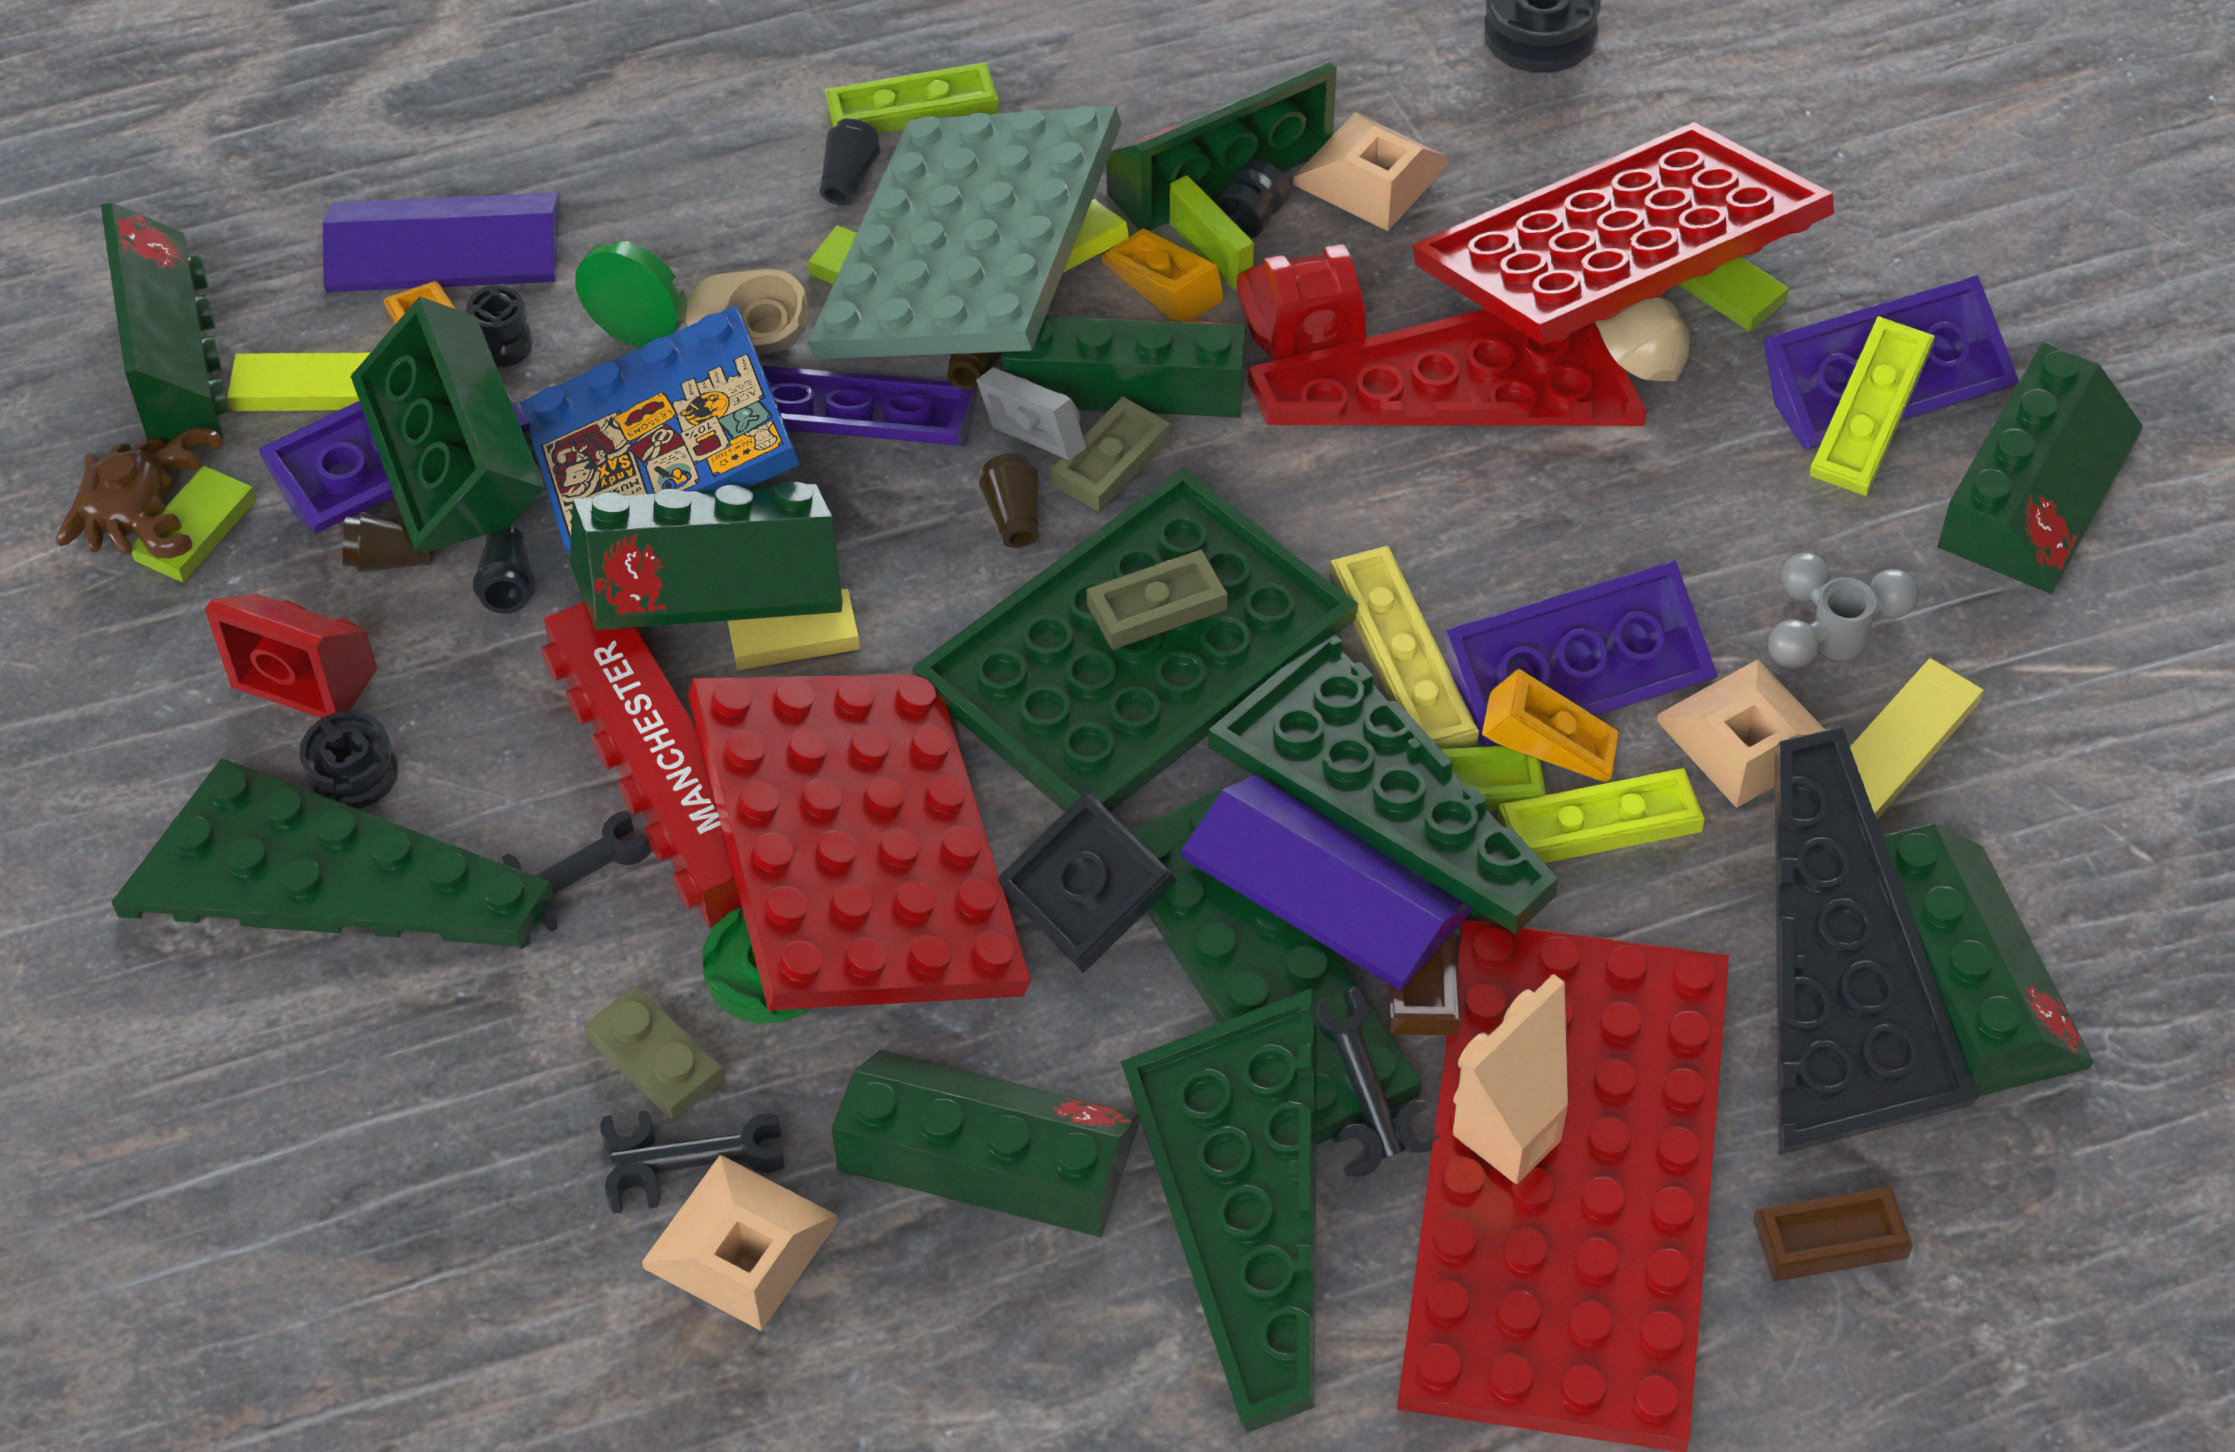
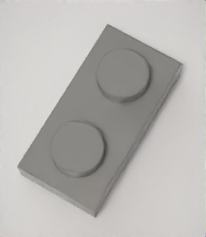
[977,367,1086,460]

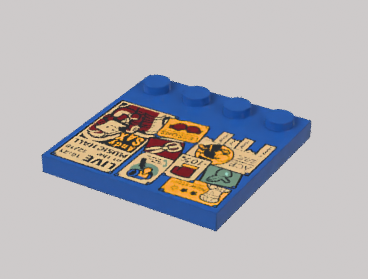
[520,305,800,557]

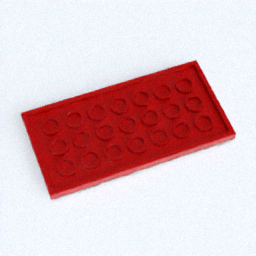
[1397,920,1729,1452]

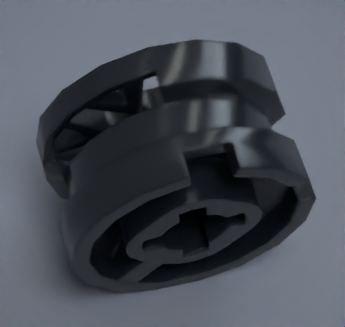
[299,710,398,809]

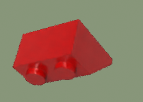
[205,594,377,718]

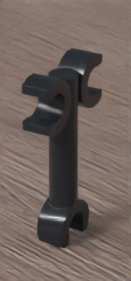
[502,811,651,949]
[1310,987,1439,1177]
[600,1111,785,1214]

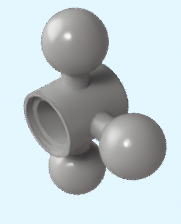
[1768,553,1919,669]

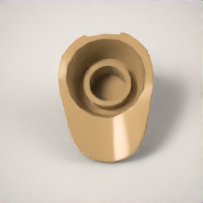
[685,269,808,356]
[1595,297,1690,382]

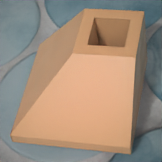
[1293,112,1449,231]
[1657,659,1825,808]
[1453,974,1568,1185]
[642,1155,838,1331]

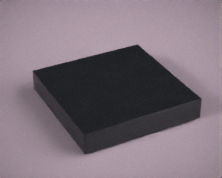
[997,791,1178,973]

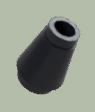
[819,118,881,206]
[473,526,535,614]

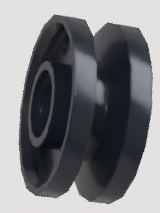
[1484,0,1601,73]

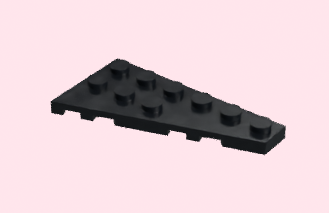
[1774,726,1978,1155]

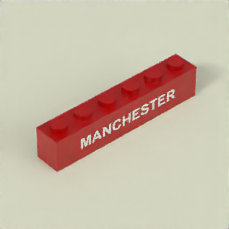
[541,602,742,928]

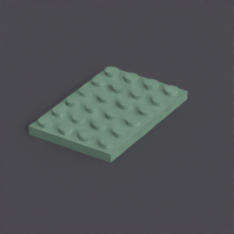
[807,106,1122,360]

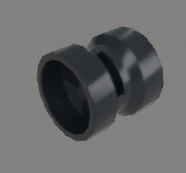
[1214,159,1291,239]
[466,285,533,367]

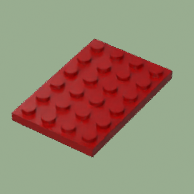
[1412,122,1834,345]
[688,674,1031,1011]

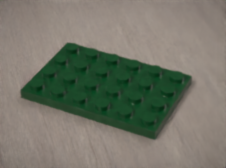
[912,467,1358,812]

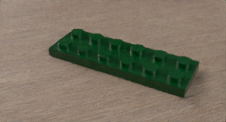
[1128,789,1422,1145]

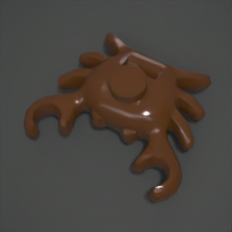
[56,427,224,559]

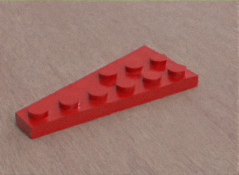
[1248,309,1647,426]

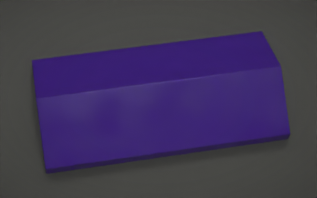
[323,192,560,292]
[1763,275,2019,450]
[762,365,976,446]
[259,393,531,534]
[1443,560,1718,747]
[1181,774,1473,991]

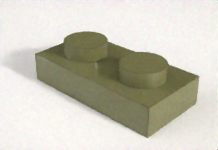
[1050,397,1171,512]
[1087,550,1227,650]
[584,985,725,1122]

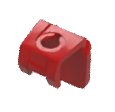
[1236,244,1366,361]

